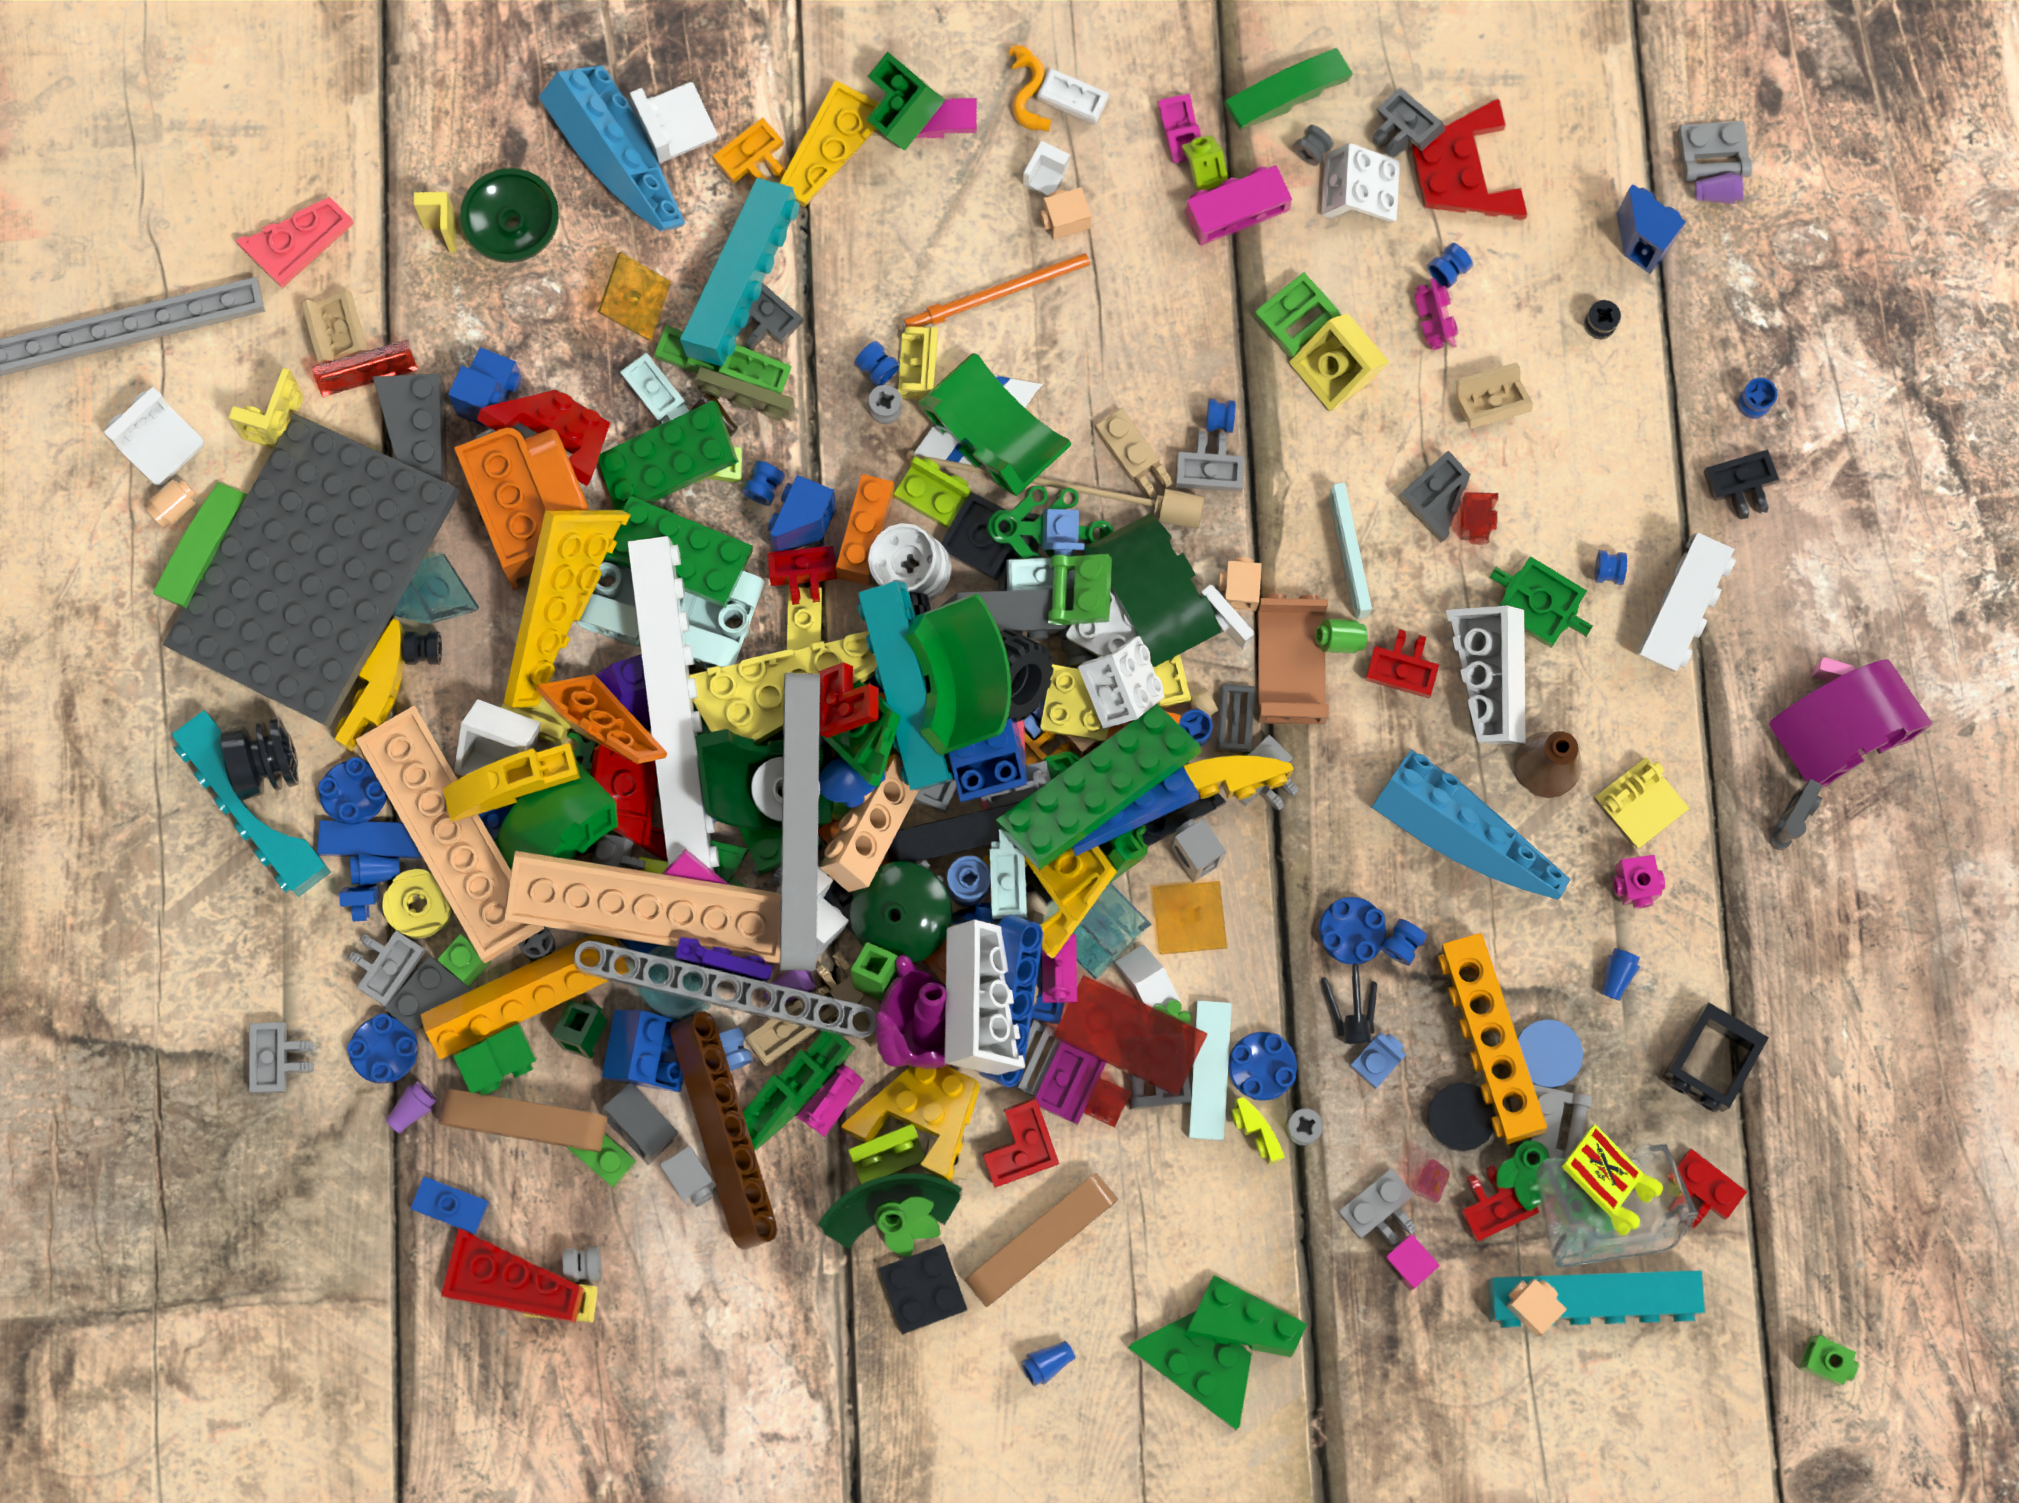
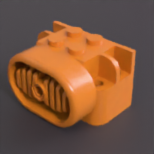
[454,428,590,590]

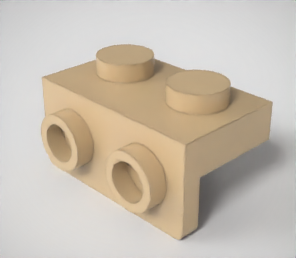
[301,290,368,367]
[1456,362,1532,429]

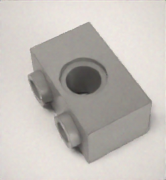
[1171,818,1226,883]
[660,1146,716,1207]

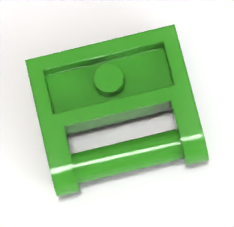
[1254,272,1341,358]
[1048,554,1112,625]

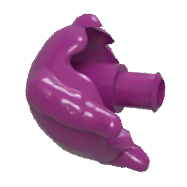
[875,955,948,1069]

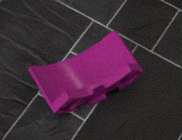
[1769,659,1933,787]

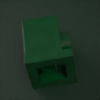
[551,1000,607,1059]

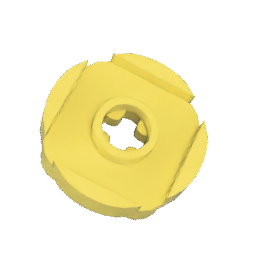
[382,869,452,939]

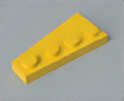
[779,80,879,207]

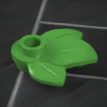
[875,1196,941,1257]

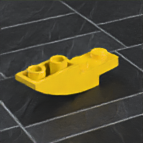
[334,618,405,753]
[443,743,580,822]
[1183,756,1294,800]

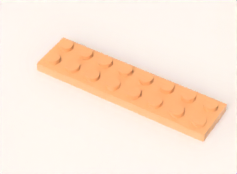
[355,705,544,964]
[505,851,781,963]

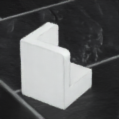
[1023,141,1070,197]

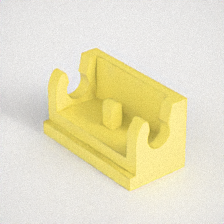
[898,327,938,400]

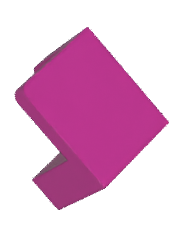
[1387,1234,1440,1291]

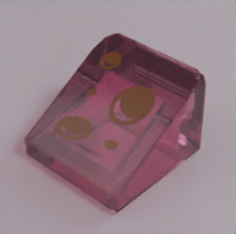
[1414,1159,1450,1203]

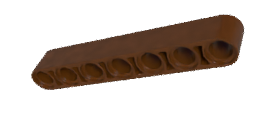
[670,1011,777,1250]

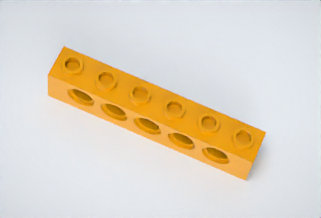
[1437,932,1547,1145]

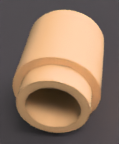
[146,479,196,528]

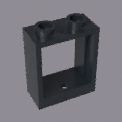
[1662,1002,1769,1113]

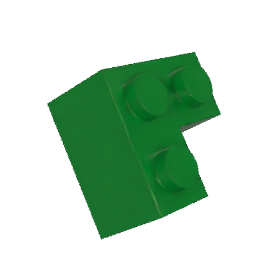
[866,51,945,151]
[453,1023,537,1096]

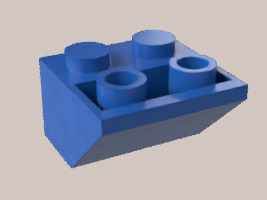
[1616,184,1686,274]
[767,475,836,552]
[949,718,1027,802]
[602,1010,683,1093]

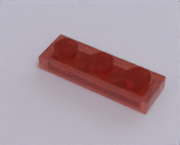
[312,339,418,397]

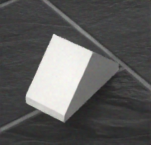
[1115,944,1180,1020]

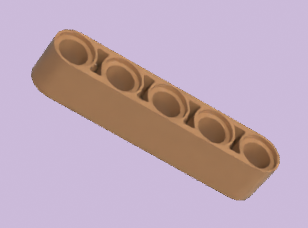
[438,1089,608,1152]
[965,1173,1119,1308]

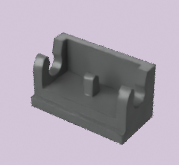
[601,1082,678,1165]

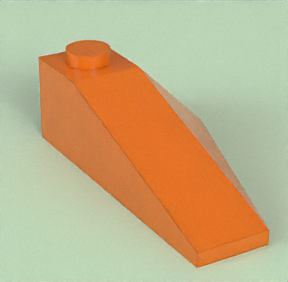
[536,674,667,764]

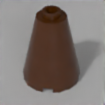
[1514,731,1582,798]

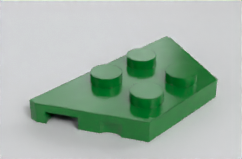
[821,680,901,788]
[1128,1311,1252,1431]

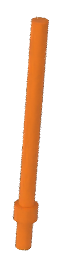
[903,253,1090,328]

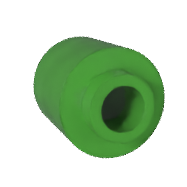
[1315,619,1368,654]

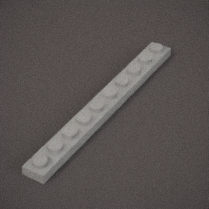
[0,277,266,376]

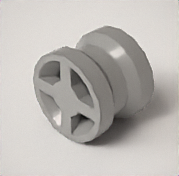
[869,385,902,424]
[1286,1108,1323,1146]

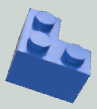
[448,347,522,429]

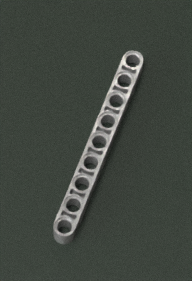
[780,673,820,971]
[573,941,877,1039]

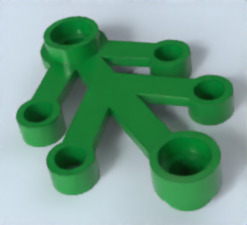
[987,486,1114,559]

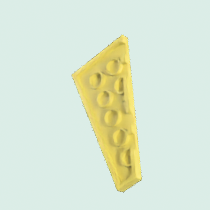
[689,631,878,746]

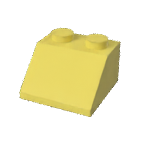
[1289,313,1389,411]

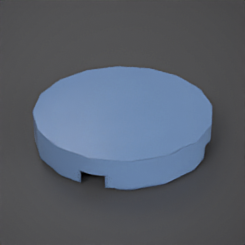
[1518,1019,1583,1088]

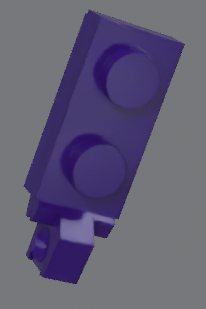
[674,937,773,982]

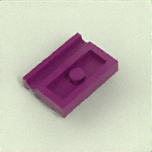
[1036,1041,1107,1126]

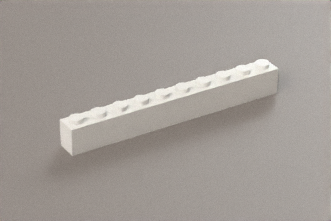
[628,536,719,871]

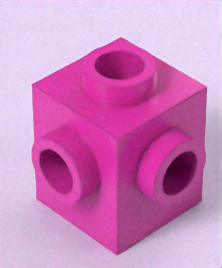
[1613,855,1665,909]

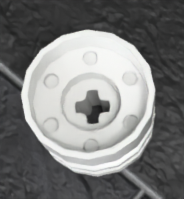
[868,523,952,601]

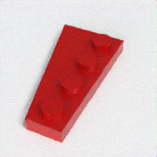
[441,1228,584,1323]

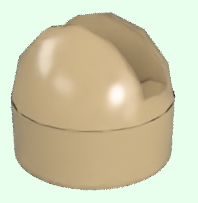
[1191,687,1219,716]

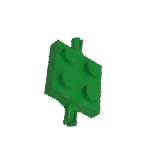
[1489,556,1594,648]

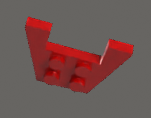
[1411,99,1528,220]
[477,389,611,486]
[591,745,668,861]

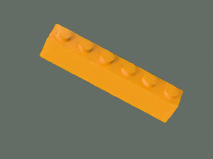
[420,934,630,1060]

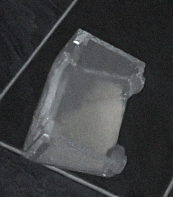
[1536,1143,1698,1267]

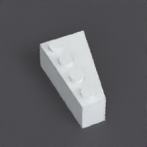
[1637,532,1736,672]
[1446,606,1526,745]
[945,920,1025,1075]

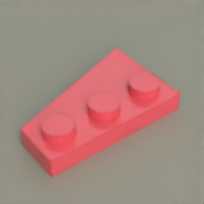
[235,197,354,288]

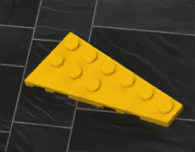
[503,510,630,708]

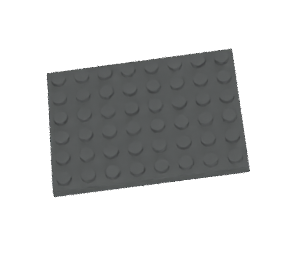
[163,413,460,728]

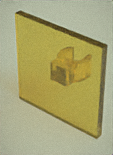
[598,252,672,341]
[1152,881,1227,955]

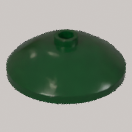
[460,168,559,263]
[850,861,952,963]

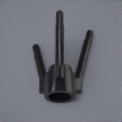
[1321,963,1377,1044]

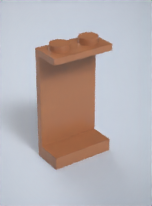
[1258,594,1329,725]

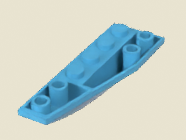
[538,65,685,232]
[1371,749,1571,900]

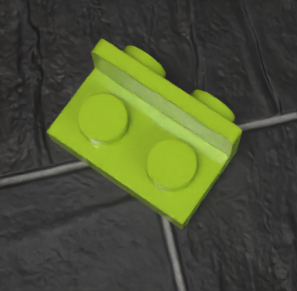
[894,456,971,529]
[848,1124,925,1184]

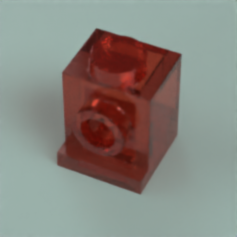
[1460,492,1498,545]
[1083,1077,1131,1128]

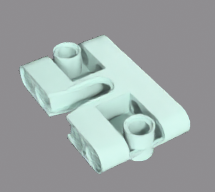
[576,558,765,669]

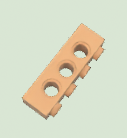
[819,754,919,892]

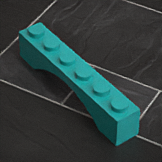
[171,710,331,897]

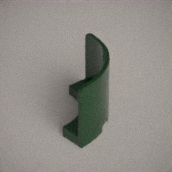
[1084,513,1221,667]
[695,728,833,830]
[817,1173,963,1250]

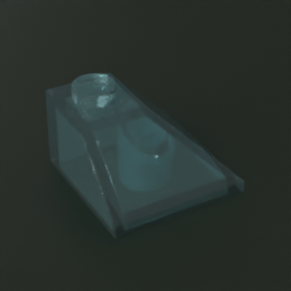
[393,554,479,624]

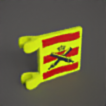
[1561,1124,1663,1236]

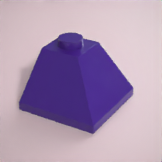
[595,654,651,731]

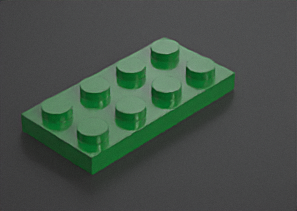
[598,400,739,510]
[605,496,753,608]

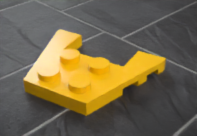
[981,846,1117,958]
[841,1066,981,1182]

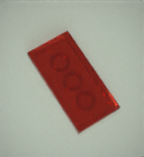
[1053,975,1208,1097]

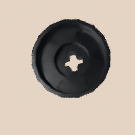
[221,716,299,801]

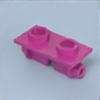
[1414,278,1459,350]
[1042,934,1077,1003]
[797,1065,865,1137]

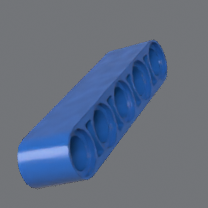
[978,914,1043,1087]

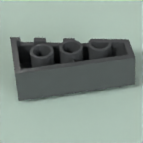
[373,374,447,483]
[940,588,1074,641]

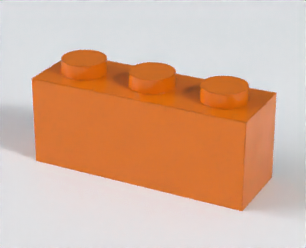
[836,474,895,586]

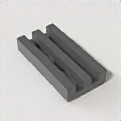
[1216,684,1255,754]

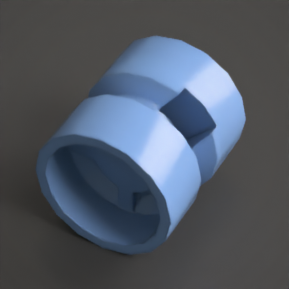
[947,856,991,908]

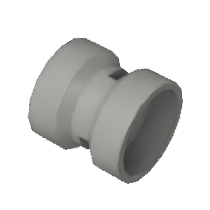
[563,1246,602,1283]

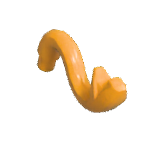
[1009,45,1052,132]

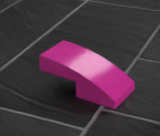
[1157,93,1201,164]
[916,98,977,138]

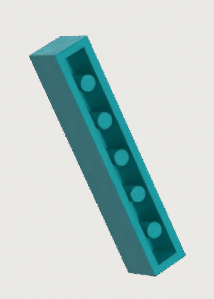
[680,178,799,367]
[858,581,955,790]
[1487,1270,1705,1328]

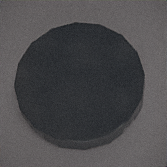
[1427,1082,1496,1152]

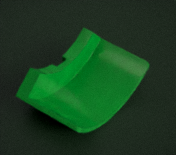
[918,353,1071,496]
[904,594,1011,756]
[495,761,618,871]

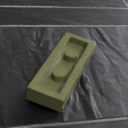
[696,367,795,421]

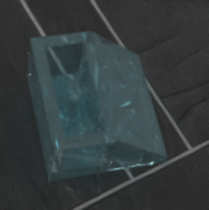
[1072,883,1152,980]

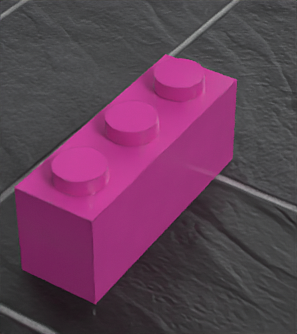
[1185,165,1292,246]

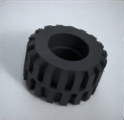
[999,629,1054,722]

